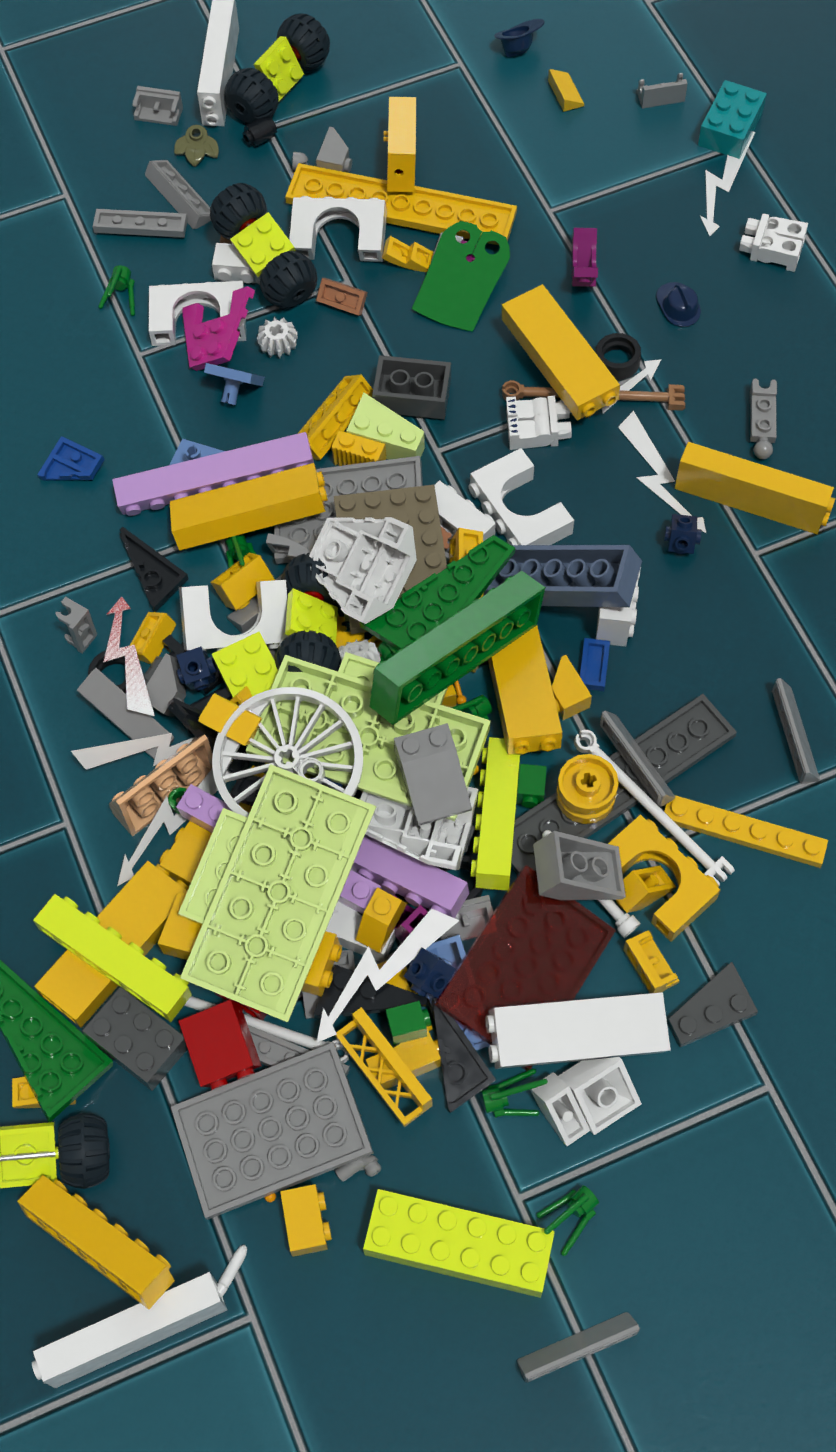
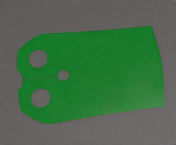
[412,221,510,332]

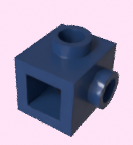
[664,514,702,554]
[176,646,217,691]
[404,947,456,998]

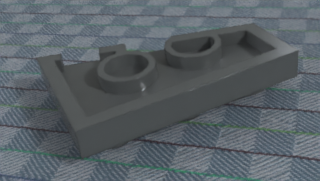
[667,962,758,1047]

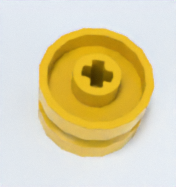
[556,754,619,824]

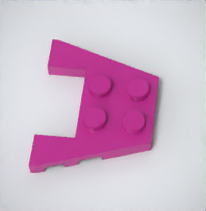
[182,286,255,371]

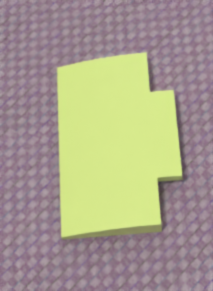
[246,652,491,821]
[178,764,376,1022]

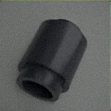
[242,117,277,147]

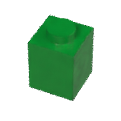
[516,764,547,808]
[386,1001,431,1045]

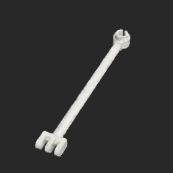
[574,730,735,886]
[184,996,349,1064]

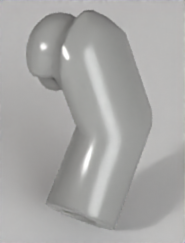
[335,1155,381,1182]

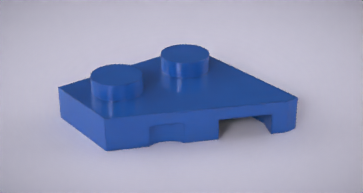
[37,436,105,480]

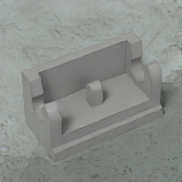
[637,73,688,108]
[133,86,183,126]
[56,596,97,654]
[440,895,496,940]

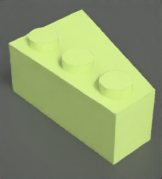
[346,393,425,460]

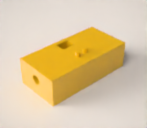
[384,97,416,192]

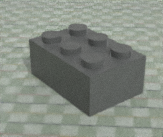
[372,355,451,419]
[82,987,188,1091]

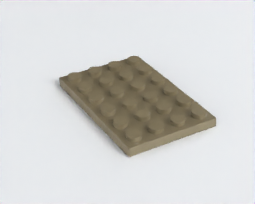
[334,485,447,634]

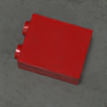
[179,999,262,1090]

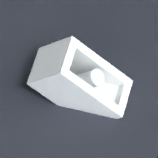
[530,1072,591,1146]

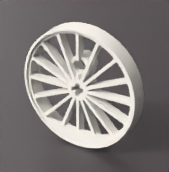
[212,687,363,818]

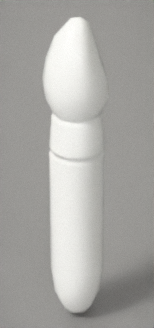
[216,1245,247,1297]

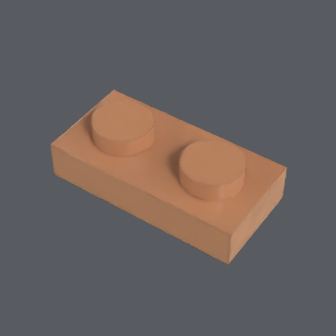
[316,278,368,315]

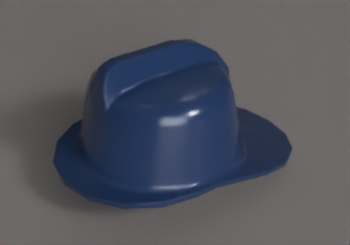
[494,19,545,57]
[656,282,701,327]

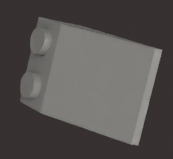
[394,723,472,826]
[533,831,626,900]

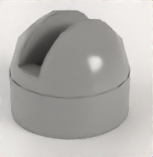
[292,152,308,171]

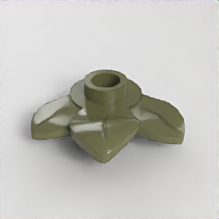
[174,125,219,167]

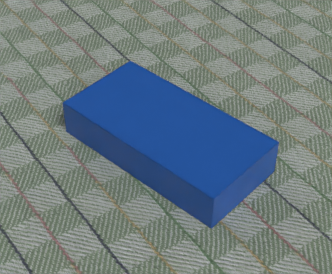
[580,638,610,691]

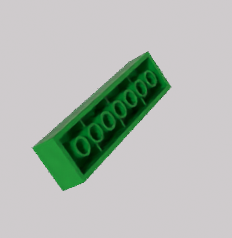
[369,571,546,725]

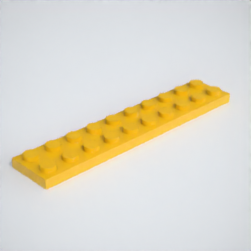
[285,163,517,245]

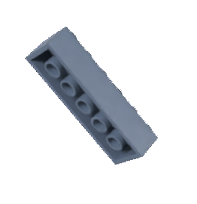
[484,545,642,607]

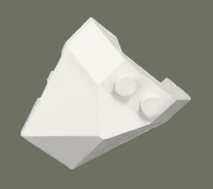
[309,517,417,624]
[360,787,478,870]

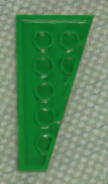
[359,535,515,650]
[0,960,113,1122]

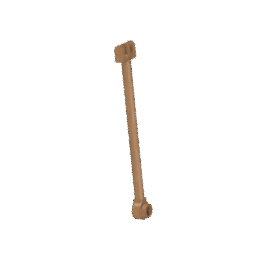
[502,380,685,410]

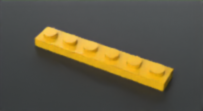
[664,795,828,868]

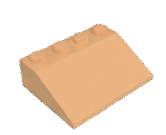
[109,734,212,837]

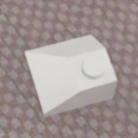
[558,1057,642,1135]

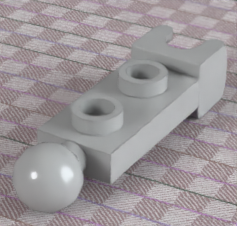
[750,378,777,459]

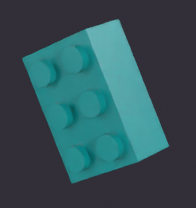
[698,80,767,159]

